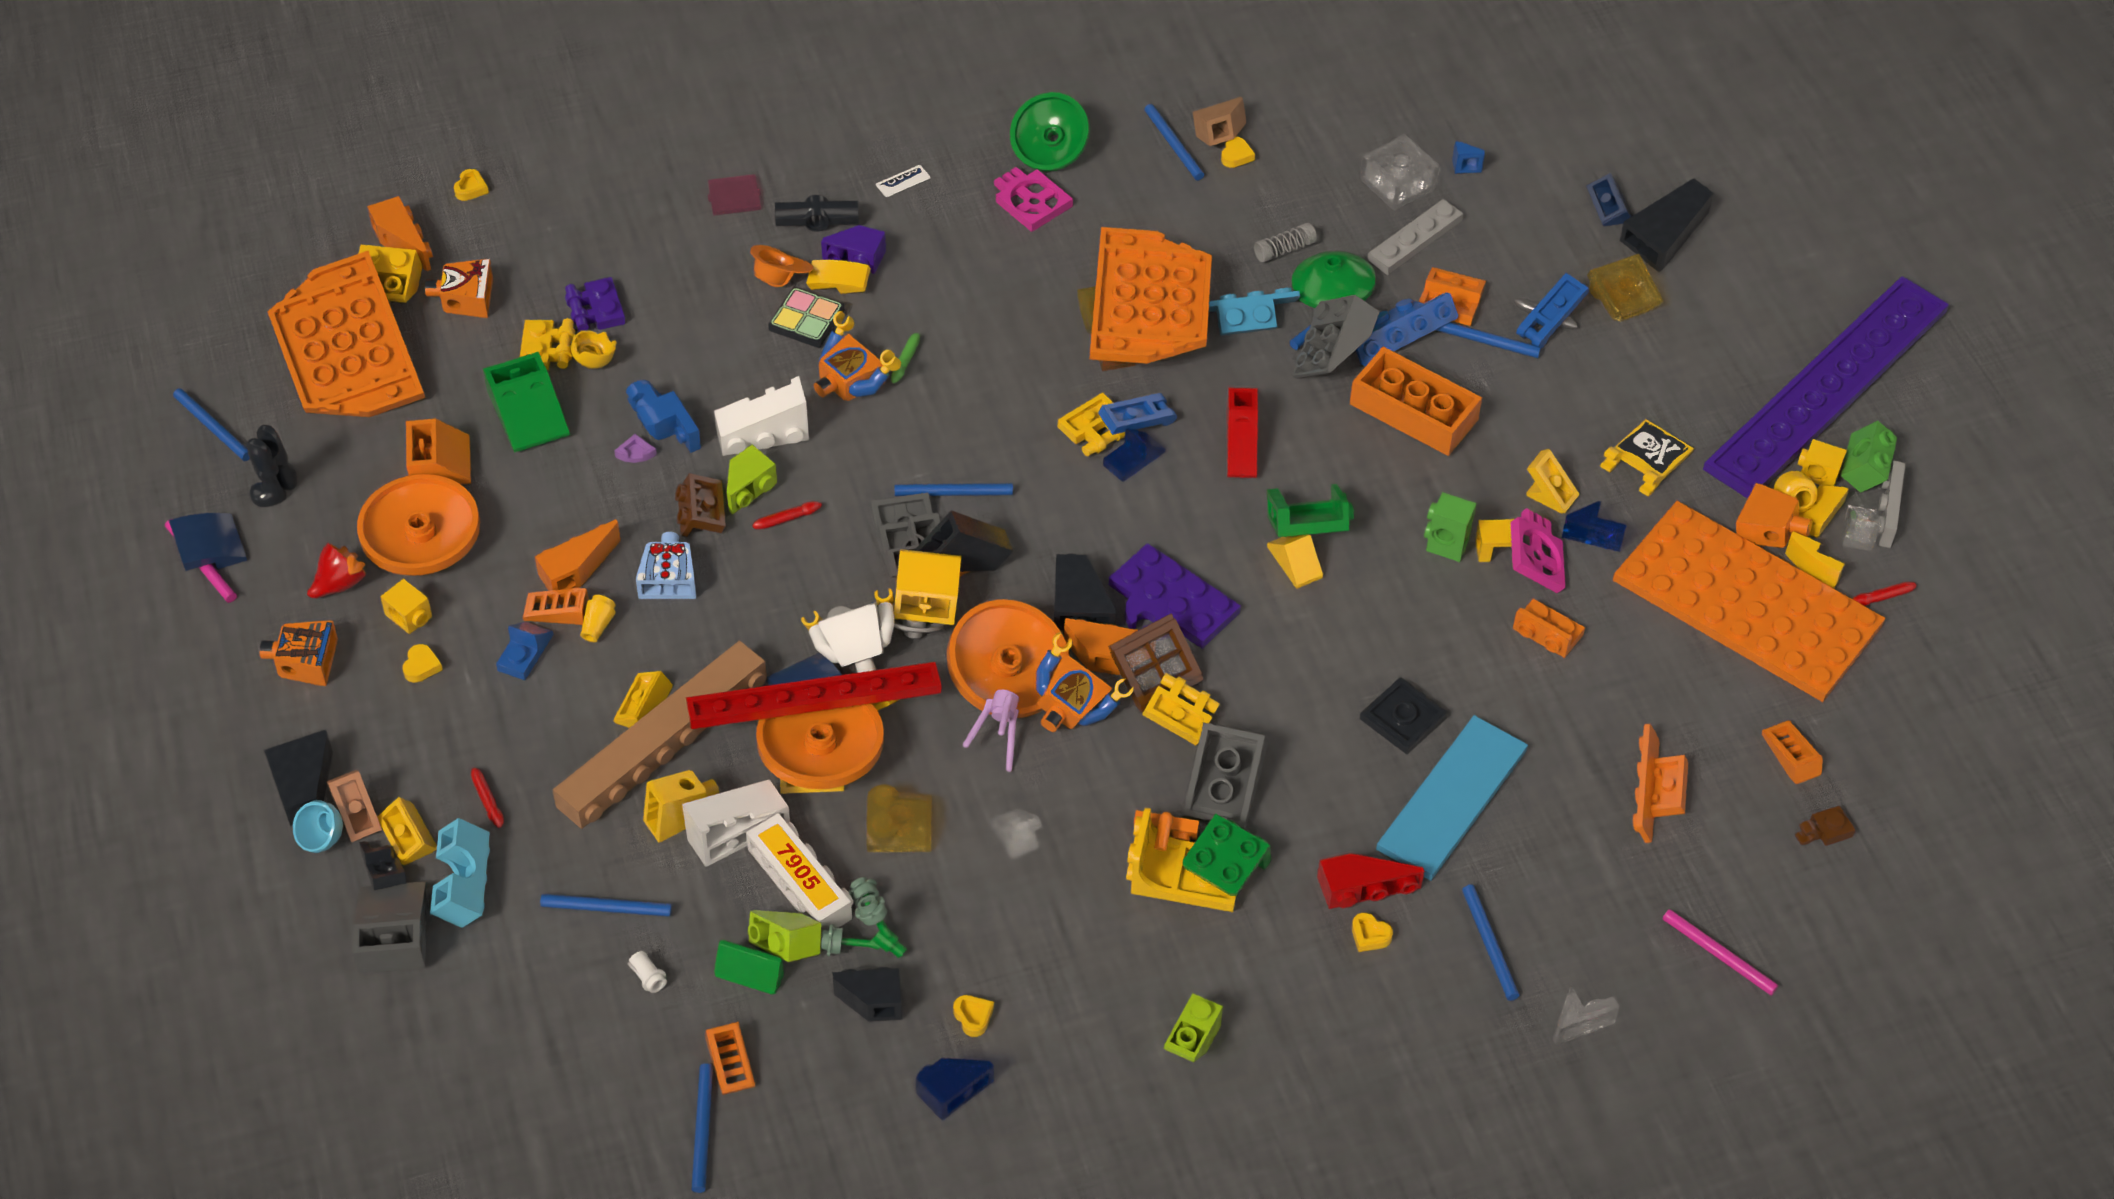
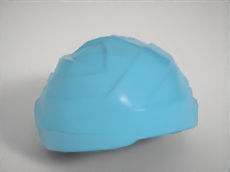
[293,800,343,853]

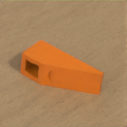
[367,196,433,271]
[535,519,621,591]

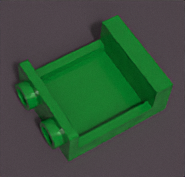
[1267,484,1354,537]

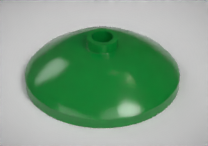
[1010,92,1090,172]
[1292,251,1376,308]

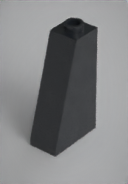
[1620,178,1714,272]

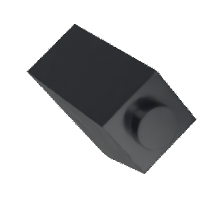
[915,510,1013,572]
[1054,553,1116,630]
[264,729,333,826]

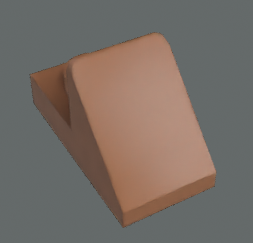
[327,770,382,842]

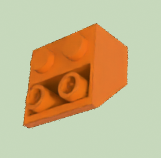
[406,418,471,484]

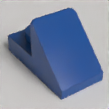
[496,622,554,680]

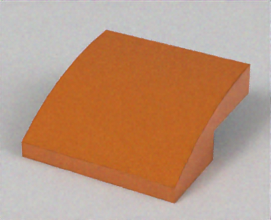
[1419,267,1486,326]

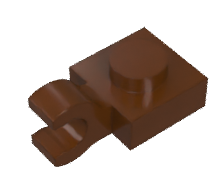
[1795,805,1856,846]

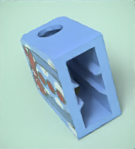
[636,532,697,599]

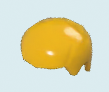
[571,330,617,369]

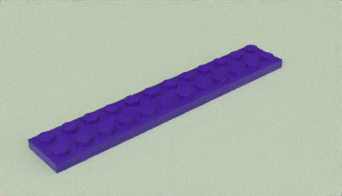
[1703,276,1949,499]

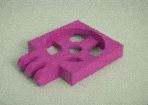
[994,167,1073,232]
[1510,508,1565,593]

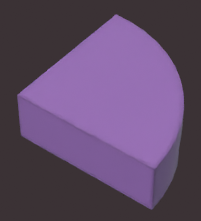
[614,434,657,463]

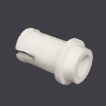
[628,951,667,993]

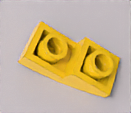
[806,260,871,294]
[1785,531,1844,589]

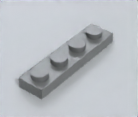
[1367,199,1463,275]

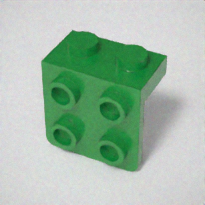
[1183,813,1271,896]

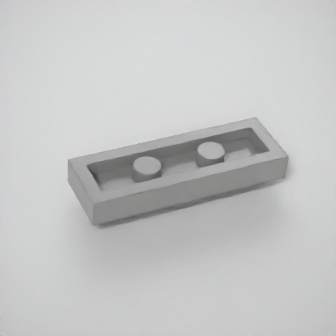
[1875,461,1905,548]

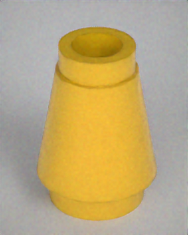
[580,595,616,642]

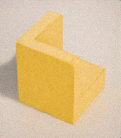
[1475,519,1514,562]

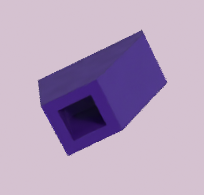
[821,225,886,274]

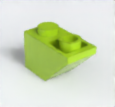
[727,445,777,514]
[748,910,822,962]
[1164,993,1223,1062]

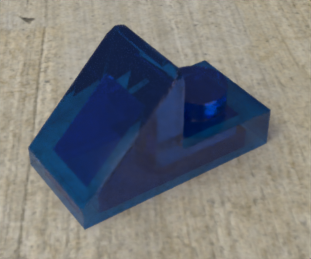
[1103,428,1166,482]
[1561,501,1627,552]

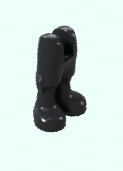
[247,425,297,508]

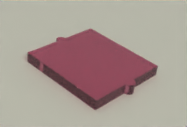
[707,174,761,216]

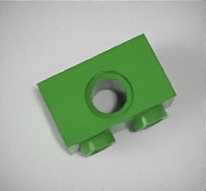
[1841,421,1897,493]
[1424,492,1477,562]

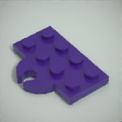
[1108,543,1241,649]

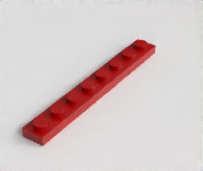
[686,662,942,729]

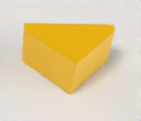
[1267,534,1323,589]

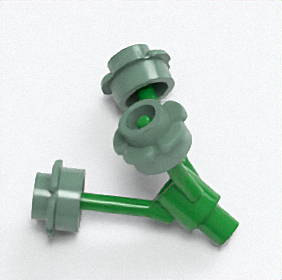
[821,877,907,959]

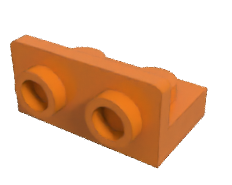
[1513,598,1585,658]

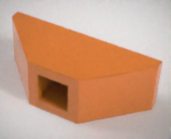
[1064,618,1156,675]

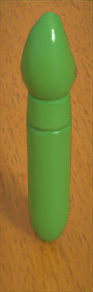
[891,333,920,383]

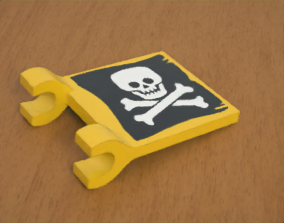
[1600,419,1694,497]

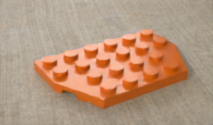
[1089,227,1212,364]
[267,250,426,417]

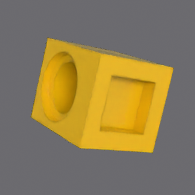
[1797,439,1847,486]
[380,578,432,635]

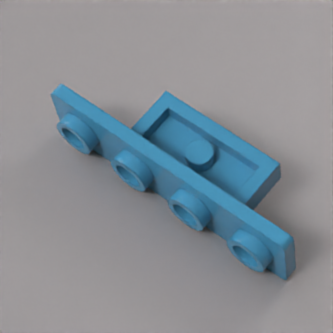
[1208,288,1300,336]

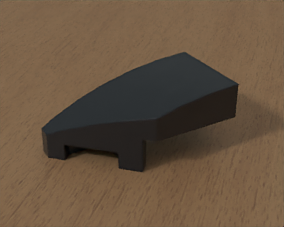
[359,841,407,891]

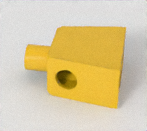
[643,770,719,843]

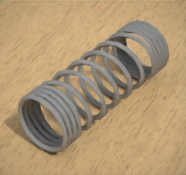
[1254,223,1317,263]

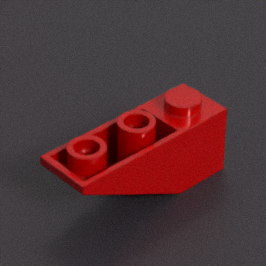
[1226,387,1258,478]
[1317,853,1425,909]

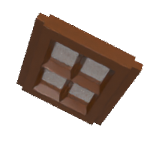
[1108,613,1204,713]

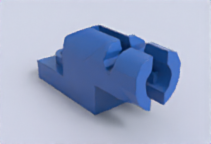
[626,380,701,453]

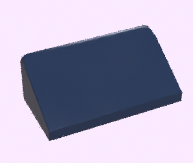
[1586,173,1632,226]

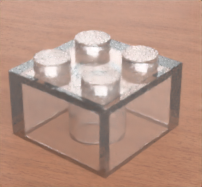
[1360,134,1440,211]

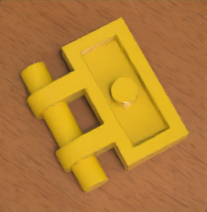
[520,318,575,370]
[1057,392,1129,457]
[1142,673,1220,746]

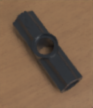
[775,195,859,232]

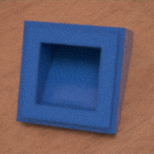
[1452,141,1485,174]

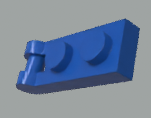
[1516,273,1589,348]
[1098,393,1177,435]

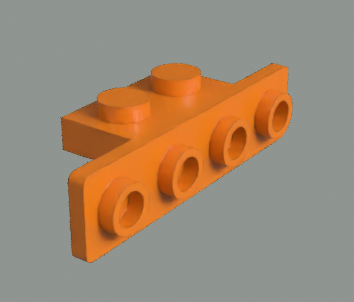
[1633,723,1688,843]

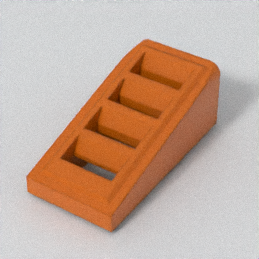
[523,588,589,625]
[1762,720,1823,784]
[705,1022,755,1095]

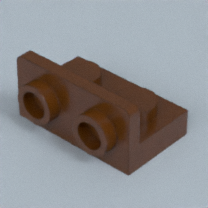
[675,473,725,537]

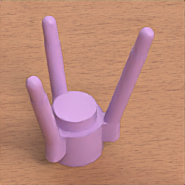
[963,690,1019,772]

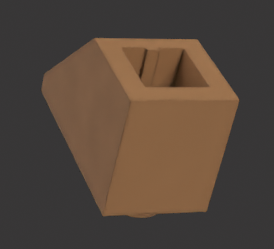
[1193,97,1246,146]

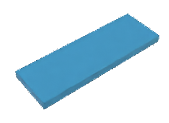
[1376,715,1528,881]

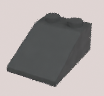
[1183,723,1269,829]

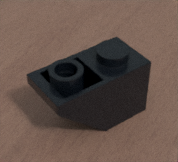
[832,967,902,1022]

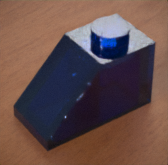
[916,1058,994,1121]

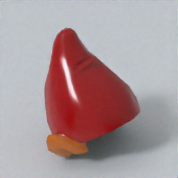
[307,542,366,599]

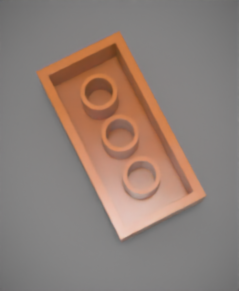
[1350,346,1482,456]

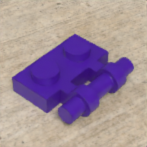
[565,277,626,331]

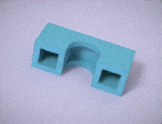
[430,818,490,928]

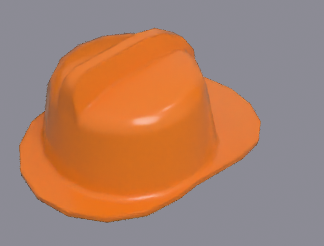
[750,245,813,287]

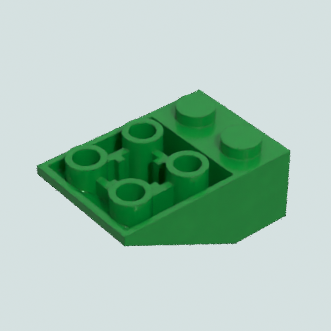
[483,352,570,453]

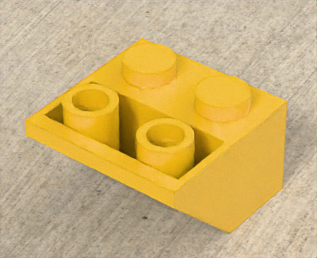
[358,245,423,303]
[893,549,961,625]

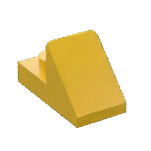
[1526,449,1579,513]

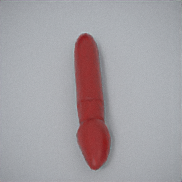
[752,501,822,530]
[1852,581,1917,606]
[471,768,504,828]

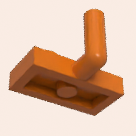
[1134,810,1200,851]

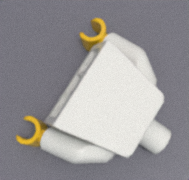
[801,588,895,673]

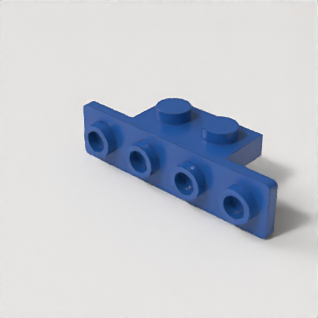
[1356,292,1458,366]

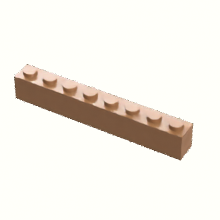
[552,640,767,829]

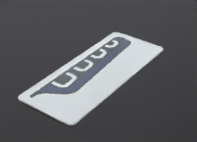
[876,165,930,197]

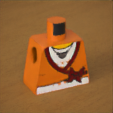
[425,259,493,318]

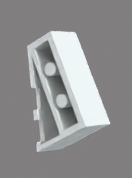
[714,376,809,456]
[682,779,790,867]

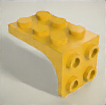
[1126,807,1237,912]

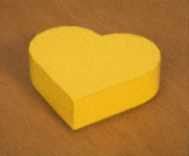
[1221,137,1255,168]
[453,169,489,201]
[402,644,443,683]
[1352,913,1393,952]
[953,995,994,1037]

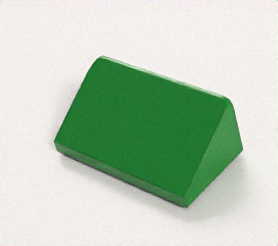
[714,940,784,995]

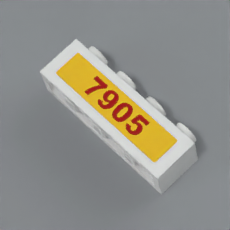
[746,813,853,938]

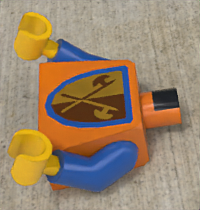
[814,311,901,401]
[1036,632,1134,732]

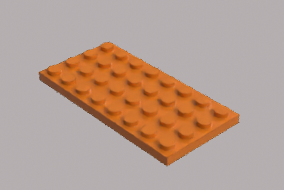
[1613,501,1886,702]

